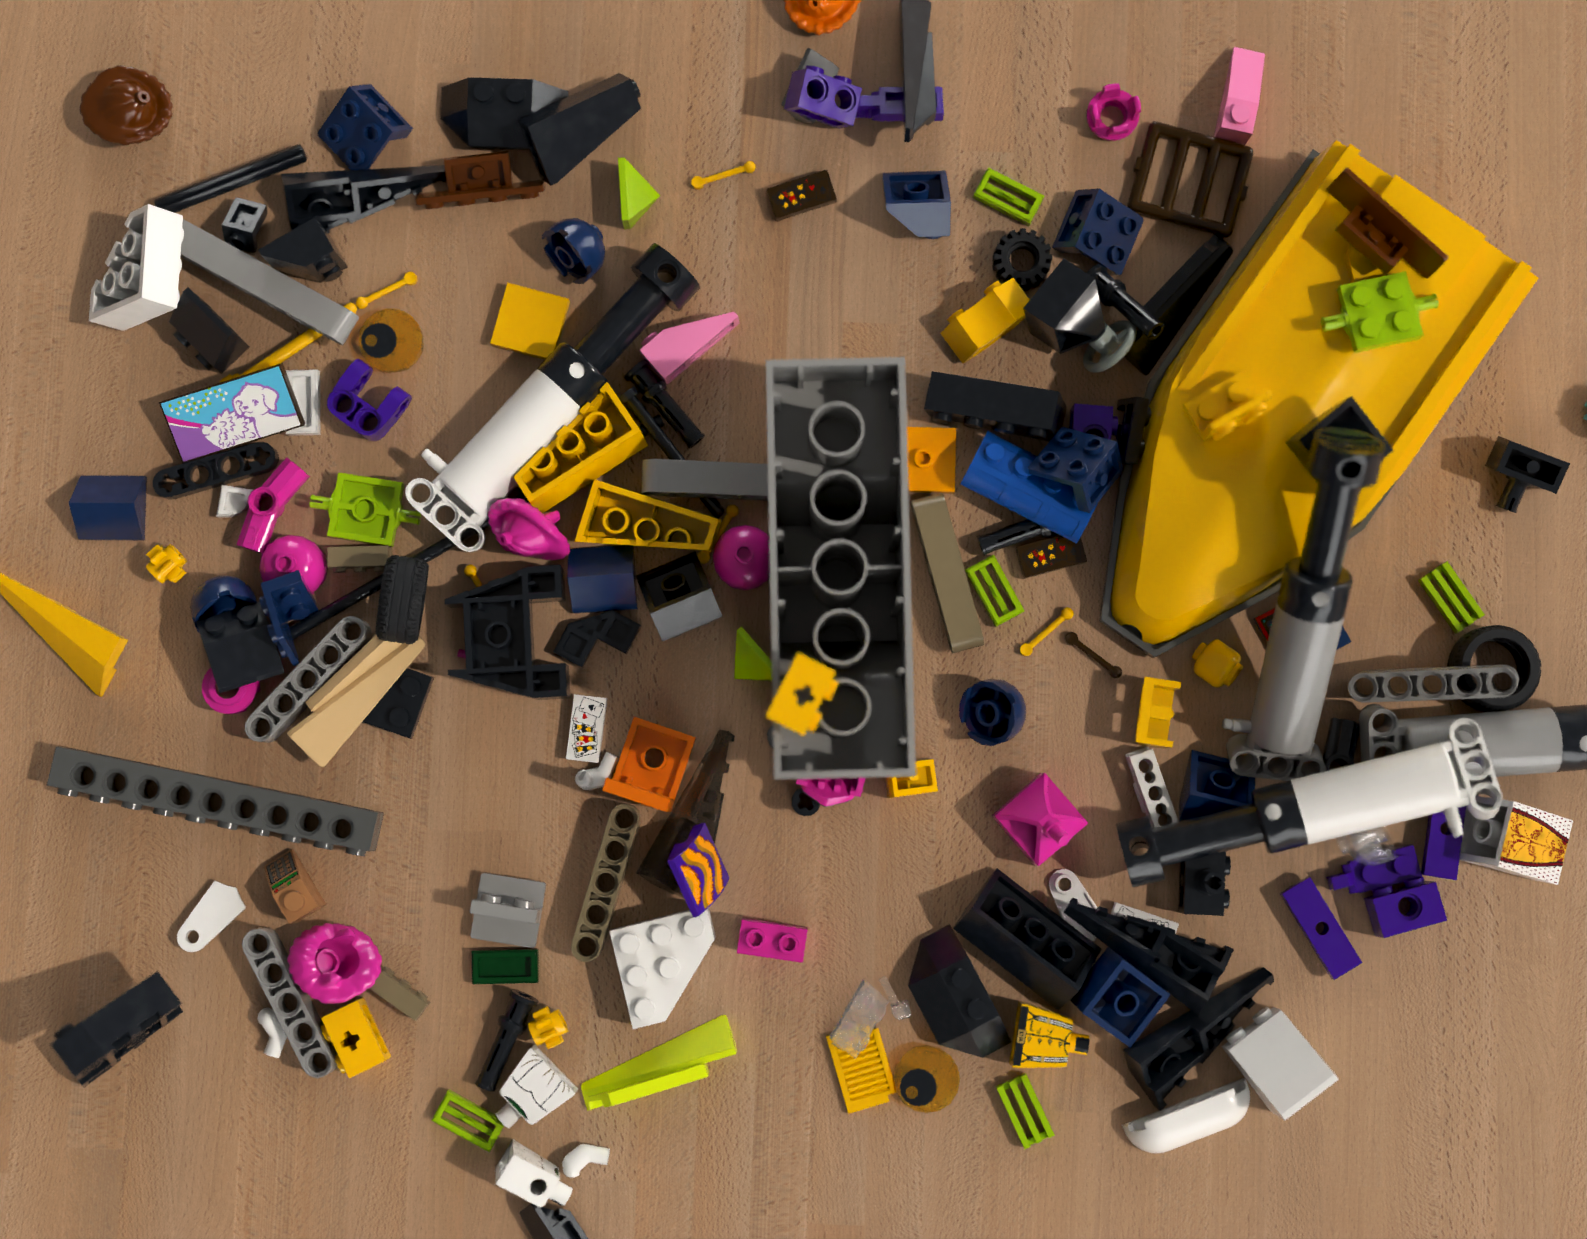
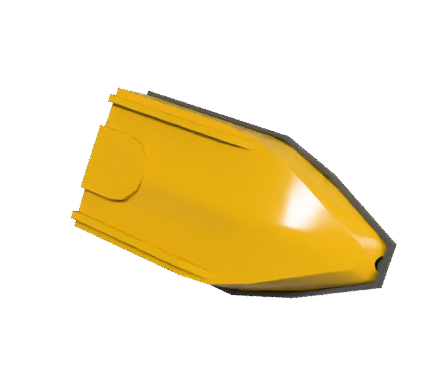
[1099,140,1538,658]

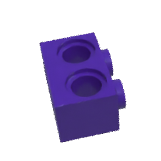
[784,65,862,128]

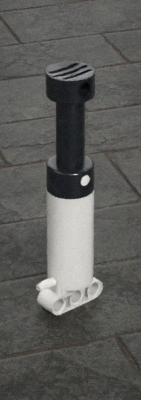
[405,243,700,553]
[1116,718,1502,888]

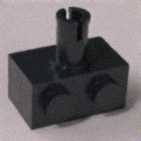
[1485,436,1570,513]
[1178,851,1231,916]

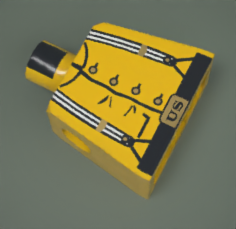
[1009,1001,1090,1068]

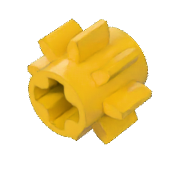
[145,544,187,584]
[528,1006,568,1049]

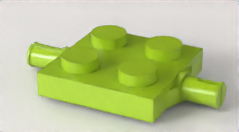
[1321,271,1438,353]
[309,472,421,547]

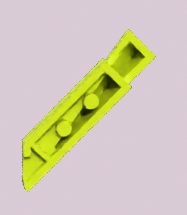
[581,1015,737,1111]

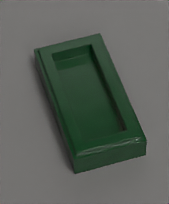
[472,949,539,984]

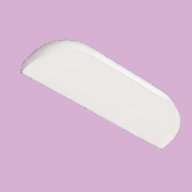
[1122,1078,1250,1153]

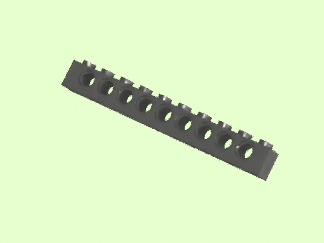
[47,746,384,857]

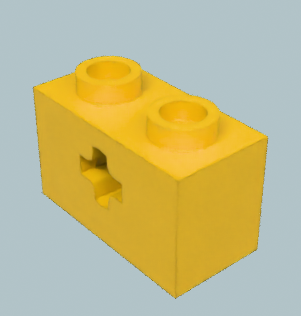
[766,653,839,737]
[321,997,391,1079]

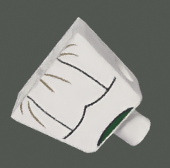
[496,1045,578,1129]
[495,1139,573,1208]

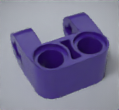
[327,359,412,441]

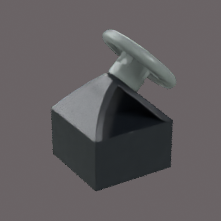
[1023,258,1137,373]

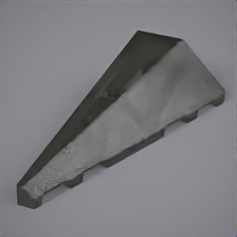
[636,730,735,898]

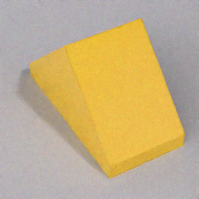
[885,759,938,798]

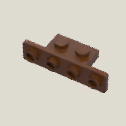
[415,151,546,209]
[1327,168,1448,279]

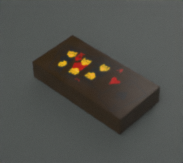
[767,170,837,221]
[1015,535,1087,579]

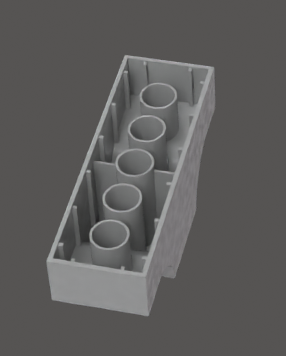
[766,357,916,780]

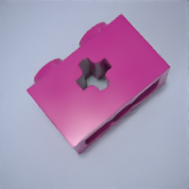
[737,918,808,963]

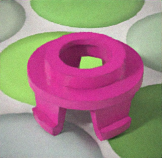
[1086,83,1141,141]
[202,667,260,714]

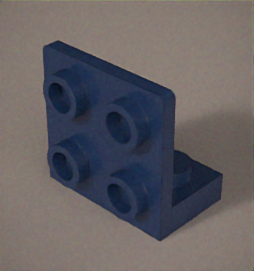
[317,84,413,170]
[1052,188,1144,275]
[1028,427,1124,513]
[259,570,318,666]

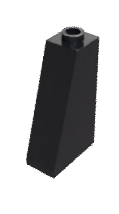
[518,73,641,186]

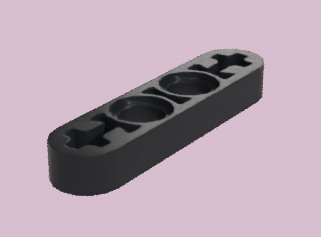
[153,442,279,500]

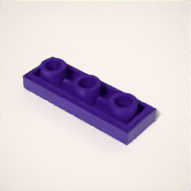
[1421,806,1466,880]
[1279,877,1362,980]

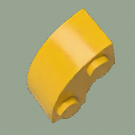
[940,278,1030,364]

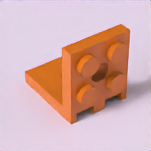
[602,717,696,812]

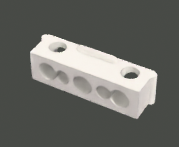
[1125,746,1179,828]

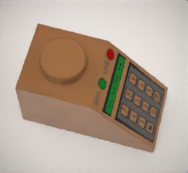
[264,849,327,924]

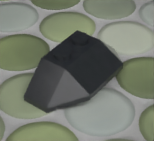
[440,77,569,150]
[908,924,1012,1058]

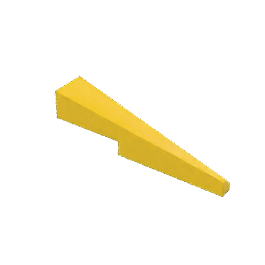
[0,572,128,697]

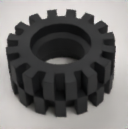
[992,228,1052,291]

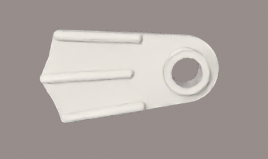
[1049,869,1098,941]
[177,881,246,952]

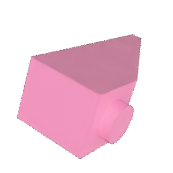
[1214,47,1265,145]
[640,312,739,385]

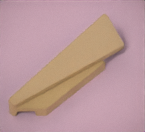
[287,635,426,768]

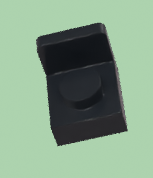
[221,197,268,253]

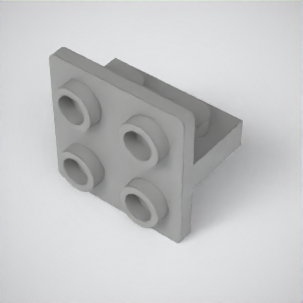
[470,873,546,948]

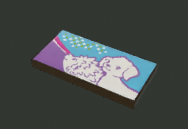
[159,363,305,464]

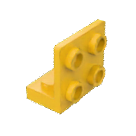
[1183,370,1273,441]

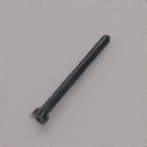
[619,386,725,518]

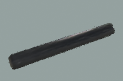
[154,144,307,213]

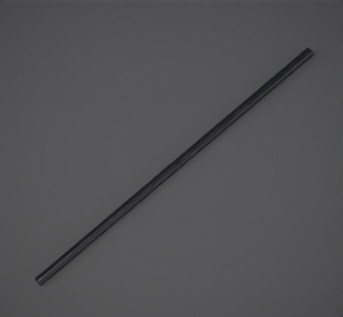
[275,414,665,649]

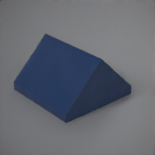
[69,476,147,541]
[567,545,638,614]

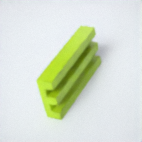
[973,167,1045,226]
[965,554,1025,627]
[1418,561,1485,634]
[996,1073,1055,1149]
[431,1089,504,1152]

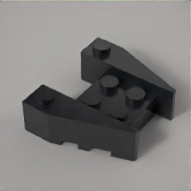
[445,565,571,700]
[50,971,183,1088]

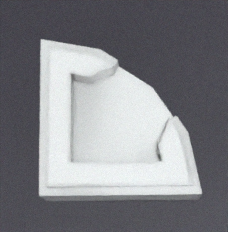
[216,485,253,518]

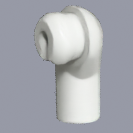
[575,752,619,790]
[258,1008,287,1058]
[562,1144,610,1178]

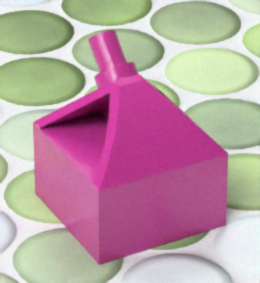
[991,773,1088,867]

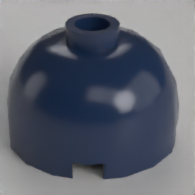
[542,218,605,284]
[190,576,257,633]
[959,679,1026,746]

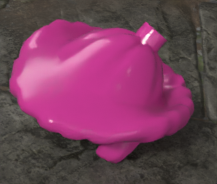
[488,498,570,561]
[287,923,382,1004]

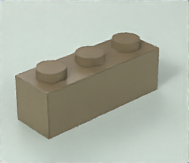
[327,546,392,573]
[369,966,431,1021]

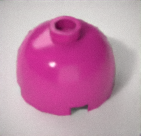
[712,525,770,590]
[259,535,328,595]

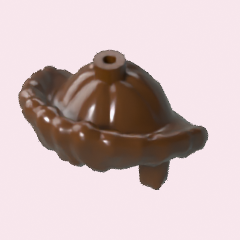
[79,65,173,146]

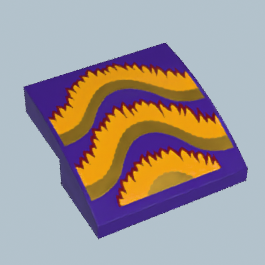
[668,822,729,918]

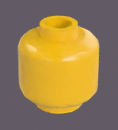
[1192,639,1243,688]

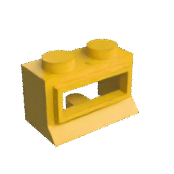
[1135,677,1181,749]

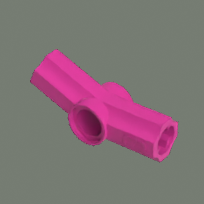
[237,457,310,553]

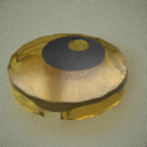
[358,308,424,373]
[893,1045,960,1113]

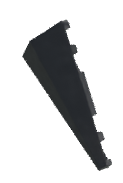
[281,165,447,234]
[1064,898,1234,1014]
[1123,967,1274,1111]

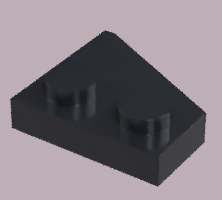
[1116,396,1151,465]
[363,668,434,739]

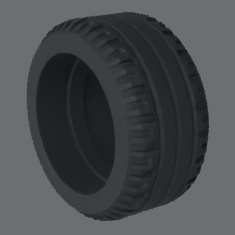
[376,555,429,644]
[1447,625,1541,712]

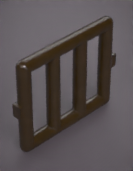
[1127,121,1254,237]

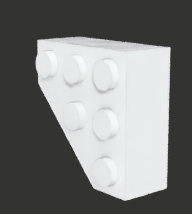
[89,204,184,331]
[609,908,716,1029]

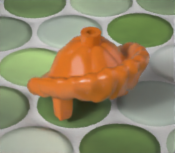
[784,0,861,35]

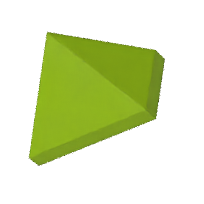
[618,157,660,229]
[734,626,772,682]

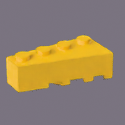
[513,382,648,513]
[574,479,722,551]

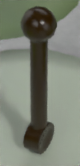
[1065,632,1122,678]

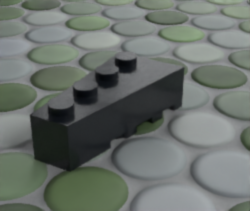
[924,371,1067,442]

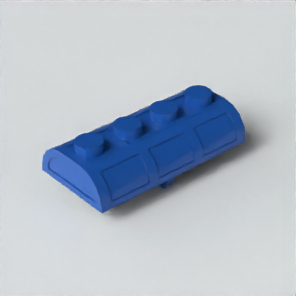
[960,431,1098,544]

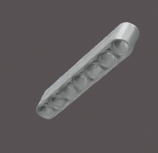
[180,219,359,345]

